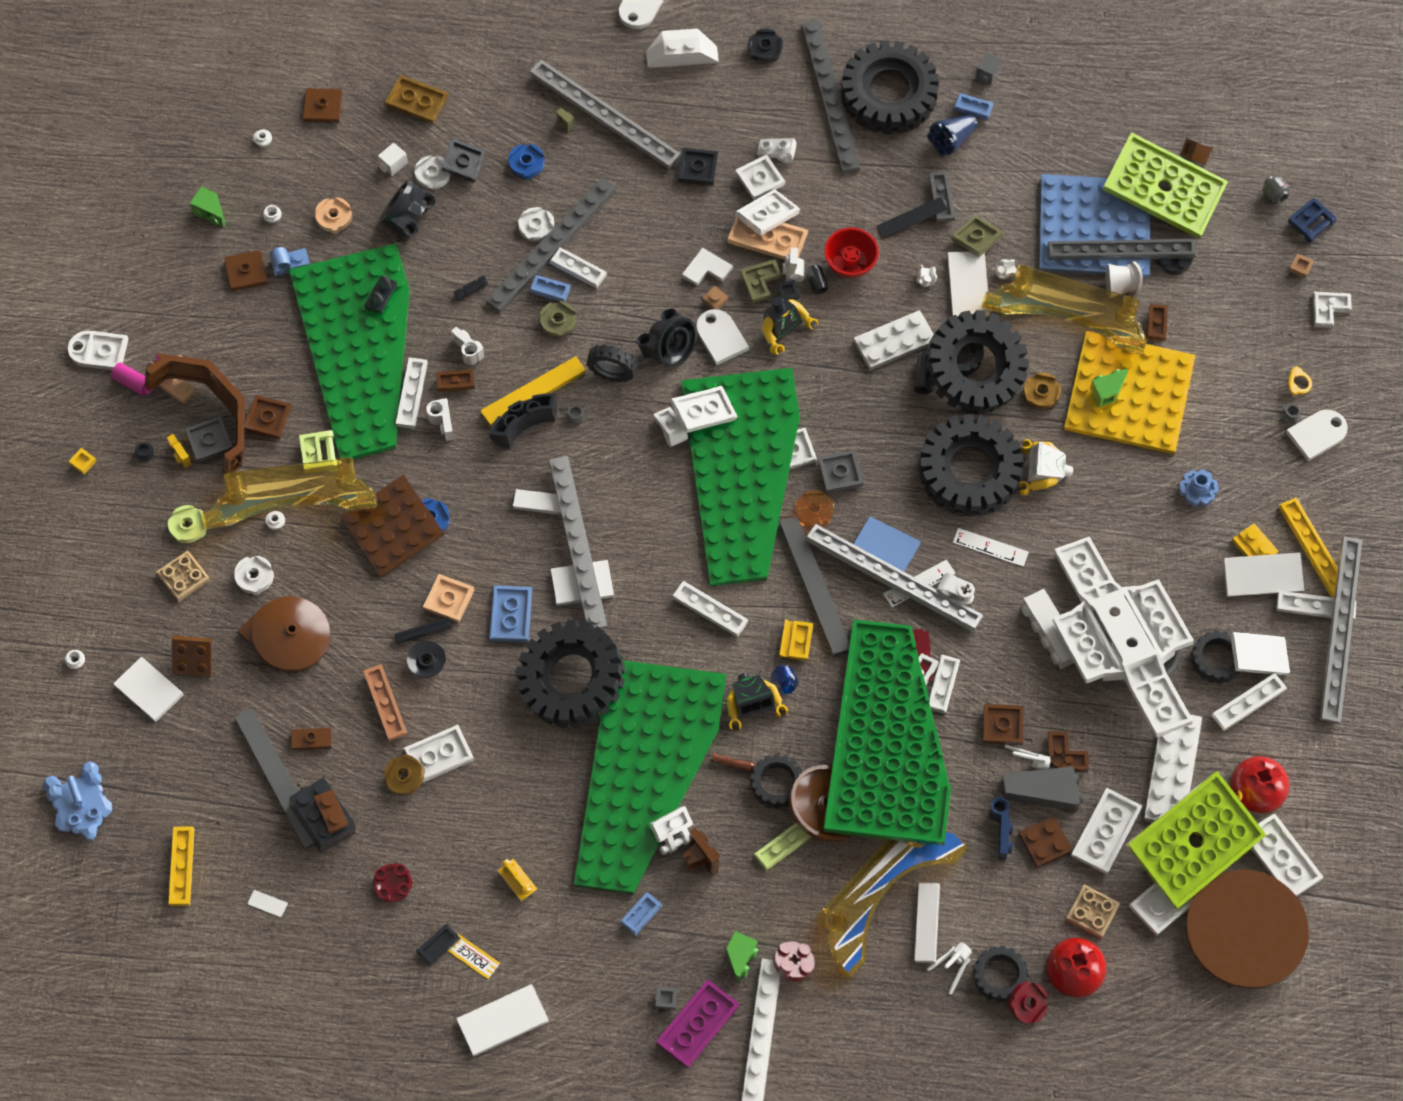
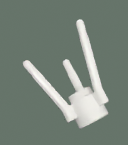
[1004,744,1050,772]
[927,942,972,995]

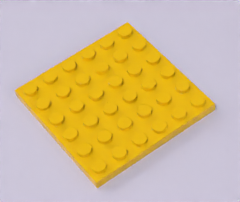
[1064,331,1195,455]

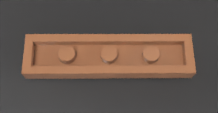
[363,664,408,741]

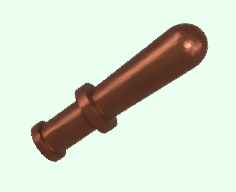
[712,753,755,772]

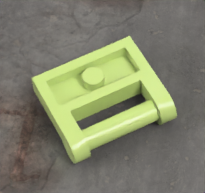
[299,431,338,472]

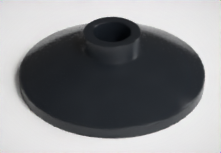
[407,641,446,678]

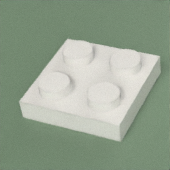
[735,155,785,200]

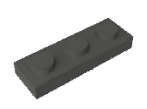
[929,171,955,223]

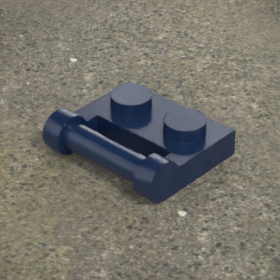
[1287,198,1337,243]

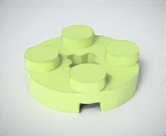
[168,505,207,543]

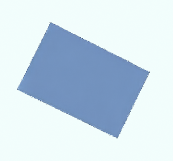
[854,517,921,572]
[489,585,532,643]

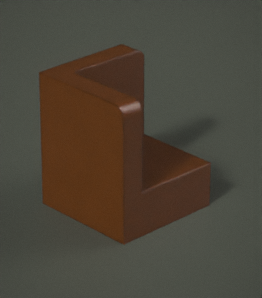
[1180,138,1212,164]

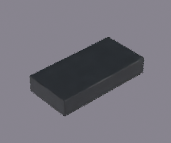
[416,924,461,967]

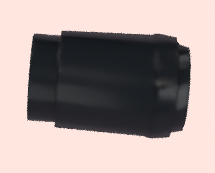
[806,265,829,295]

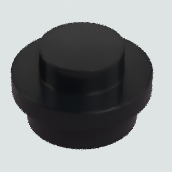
[135,442,154,461]

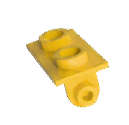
[497,859,537,901]

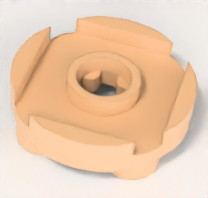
[315,197,352,234]

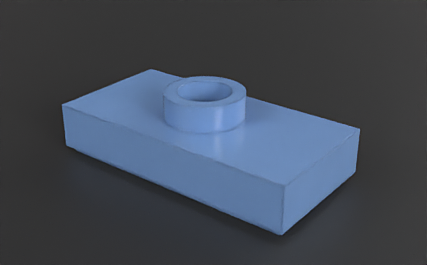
[954,93,993,121]
[530,275,571,302]
[620,892,662,936]

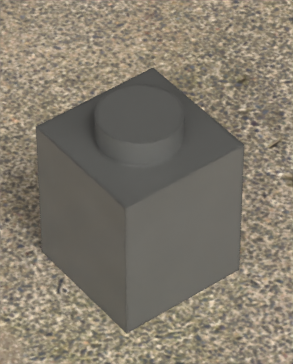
[976,52,1002,84]

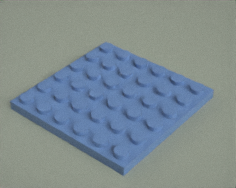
[1039,174,1150,278]

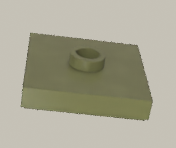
[951,215,1003,257]

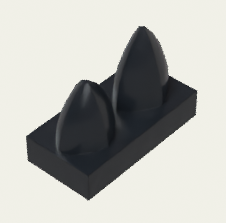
[364,275,398,315]

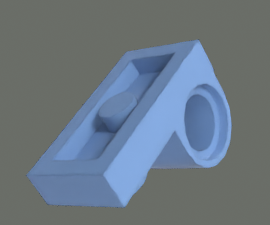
[269,247,310,276]

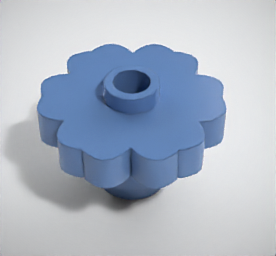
[1179,470,1219,507]

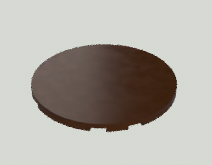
[1186,870,1309,989]

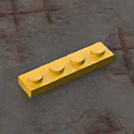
[169,827,194,906]

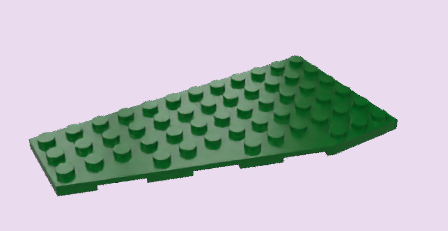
[289,243,410,462]
[681,368,800,586]
[824,619,951,846]
[574,660,727,894]

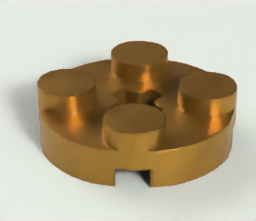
[1023,373,1061,409]
[384,754,425,795]

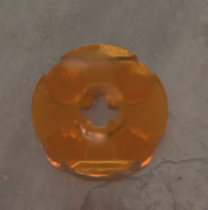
[796,490,834,528]

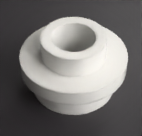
[254,130,272,147]
[263,205,282,223]
[266,511,285,530]
[65,650,85,669]

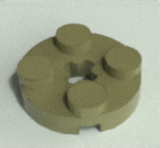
[540,301,577,339]

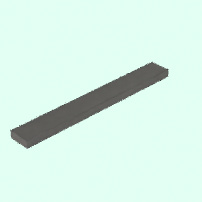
[1047,239,1196,260]
[779,516,850,657]
[235,708,315,850]

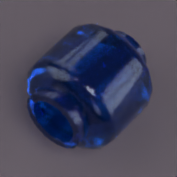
[771,665,799,694]

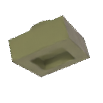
[556,107,574,133]

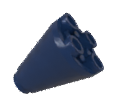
[927,115,978,157]

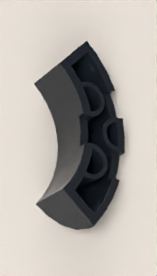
[489,393,557,449]

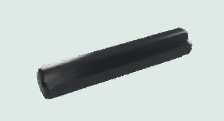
[394,618,451,644]

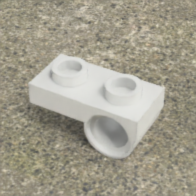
[757,138,796,163]
[782,247,804,282]
[451,327,484,365]

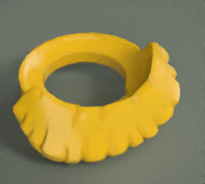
[1288,366,1312,396]

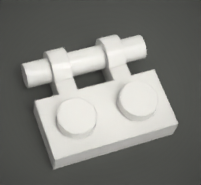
[650,806,693,855]

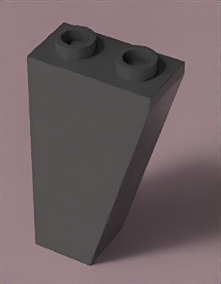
[1001,767,1082,811]

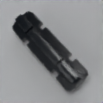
[454,276,488,300]

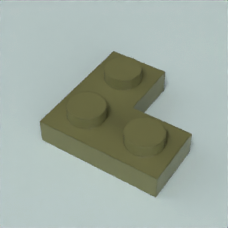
[740,260,781,303]

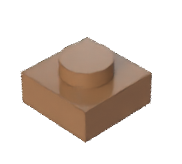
[1289,254,1314,279]
[702,286,728,310]

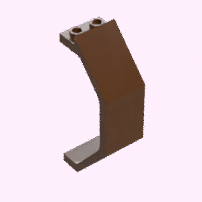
[145,353,245,476]

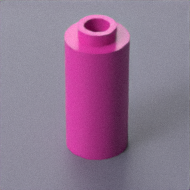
[111,362,152,396]

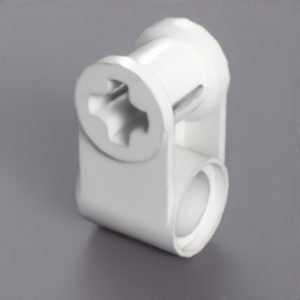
[936,573,975,605]

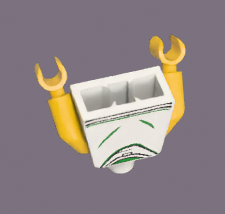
[1019,439,1073,495]

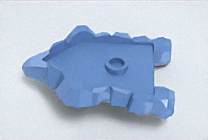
[42,762,112,841]

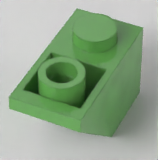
[190,186,225,227]
[1090,369,1128,407]
[726,931,759,982]

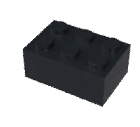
[289,777,356,853]

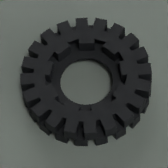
[841,40,939,134]
[925,310,1029,414]
[919,414,1024,517]
[516,620,625,728]

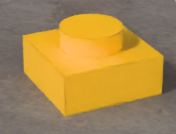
[69,448,97,475]

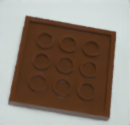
[340,474,445,578]

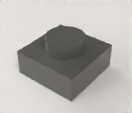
[655,986,677,1010]

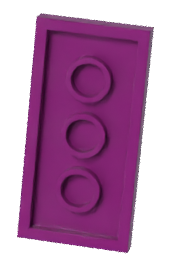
[656,979,740,1069]

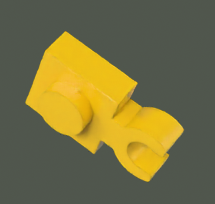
[167,434,192,468]

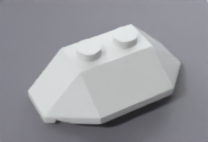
[646,29,718,68]

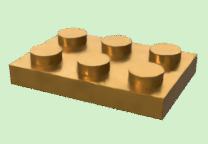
[385,75,449,124]

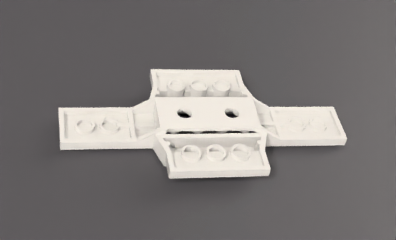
[1052,537,1194,738]

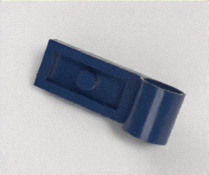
[989,797,1013,860]

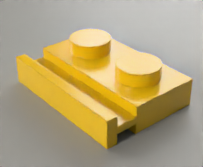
[1232,524,1279,557]
[780,620,813,662]

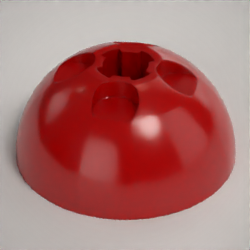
[824,227,879,279]
[1230,756,1290,813]
[1046,938,1107,997]

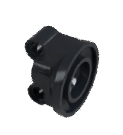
[379,180,436,241]
[636,308,697,367]

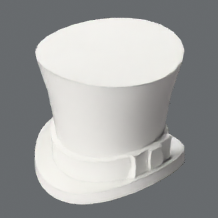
[1106,261,1143,298]

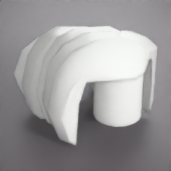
[995,259,1019,280]
[917,265,937,287]

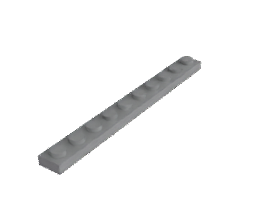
[530,60,680,169]
[549,456,607,630]
[806,524,983,632]
[1319,536,1362,724]

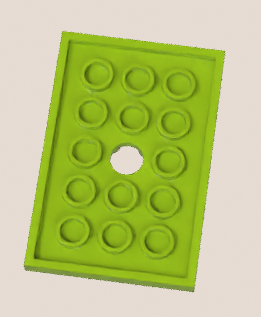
[1102,132,1228,239]
[1126,771,1266,909]

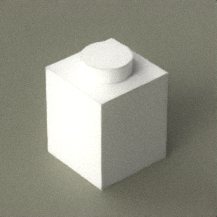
[378,143,408,176]

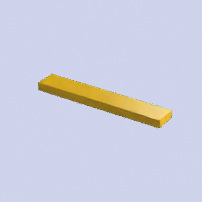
[481,356,586,427]
[1279,498,1338,598]

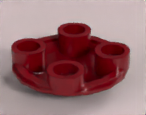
[373,863,413,902]

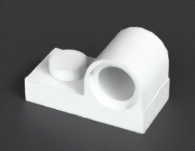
[426,398,454,441]
[653,407,688,447]

